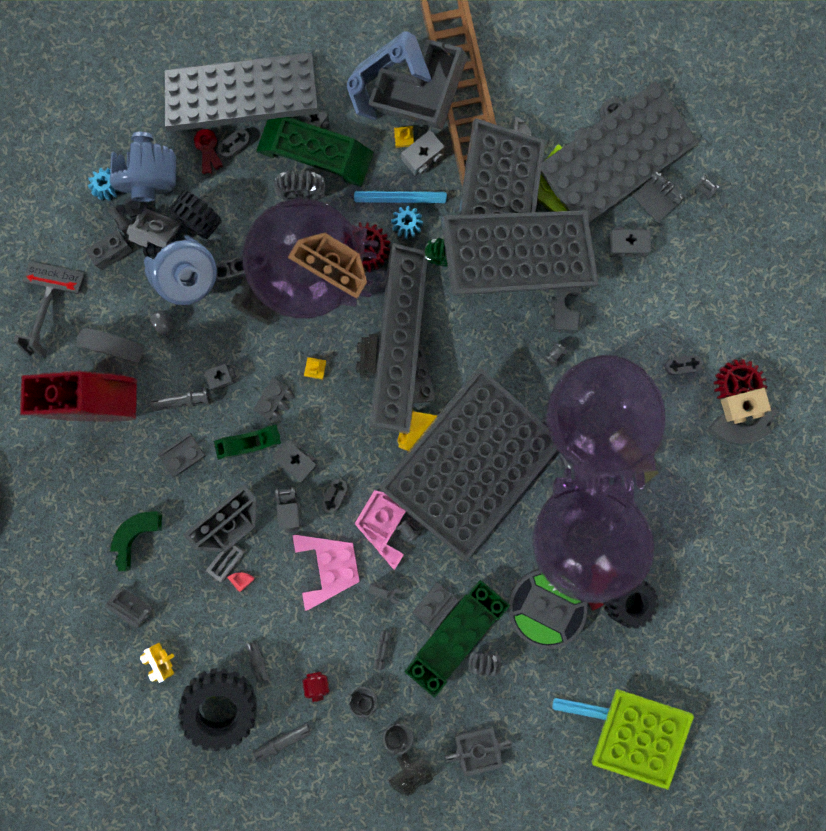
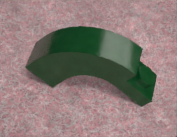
[214,425,281,460]
[110,511,162,571]

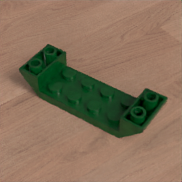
[256,117,374,187]
[404,580,511,698]

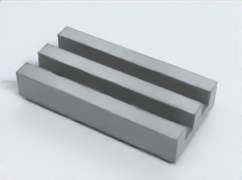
[206,544,246,583]

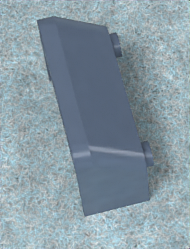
[347,31,432,120]

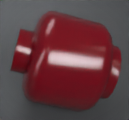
[302,672,330,702]

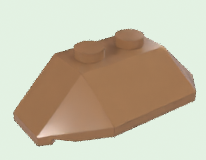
[288,233,367,299]

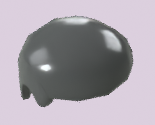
[348,687,378,718]
[382,723,414,755]

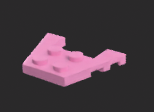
[355,490,406,570]
[293,535,360,611]

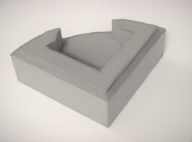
[513,117,531,136]

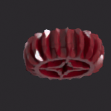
[341,222,390,273]
[713,359,768,410]

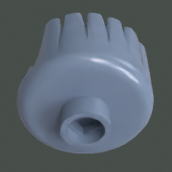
[109,132,176,202]
[144,235,217,305]

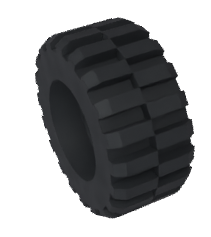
[178,668,257,752]

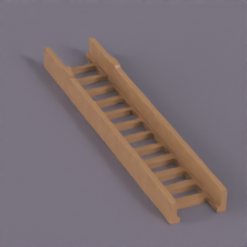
[420,0,496,188]

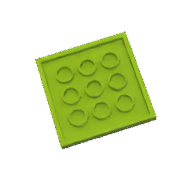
[591,689,694,790]

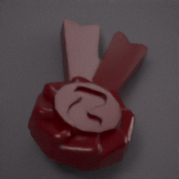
[194,129,223,175]

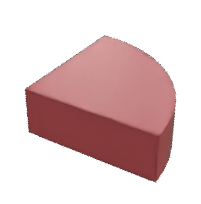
[227,572,255,592]

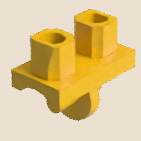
[140,643,175,683]

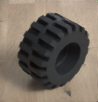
[169,190,222,239]
[603,575,658,629]

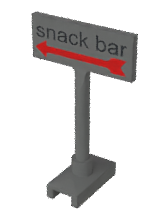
[13,261,85,359]

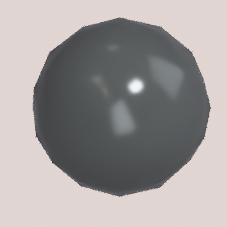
[150,310,174,334]

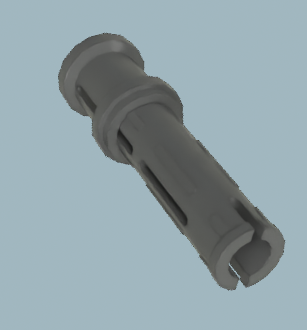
[150,388,211,412]

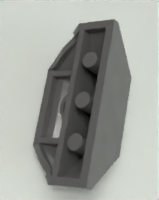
[183,484,257,552]

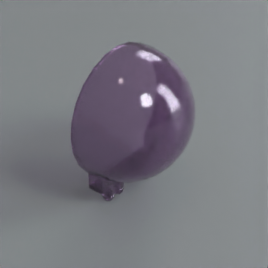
[242,198,378,318]
[546,355,666,496]
[532,468,654,603]

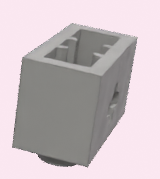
[401,130,444,176]

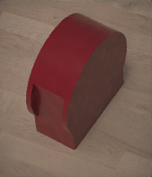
[20,371,137,422]

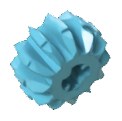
[88,168,118,201]
[391,206,423,239]

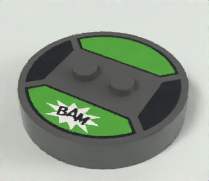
[508,568,587,649]

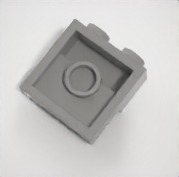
[127,208,181,248]

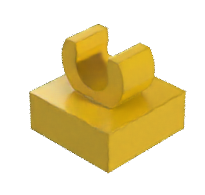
[394,126,414,148]
[304,357,327,380]

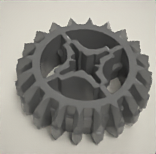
[274,170,326,201]

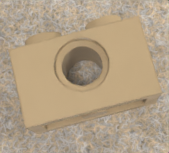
[721,388,771,424]

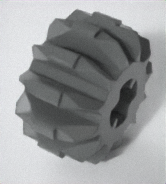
[468,652,502,676]

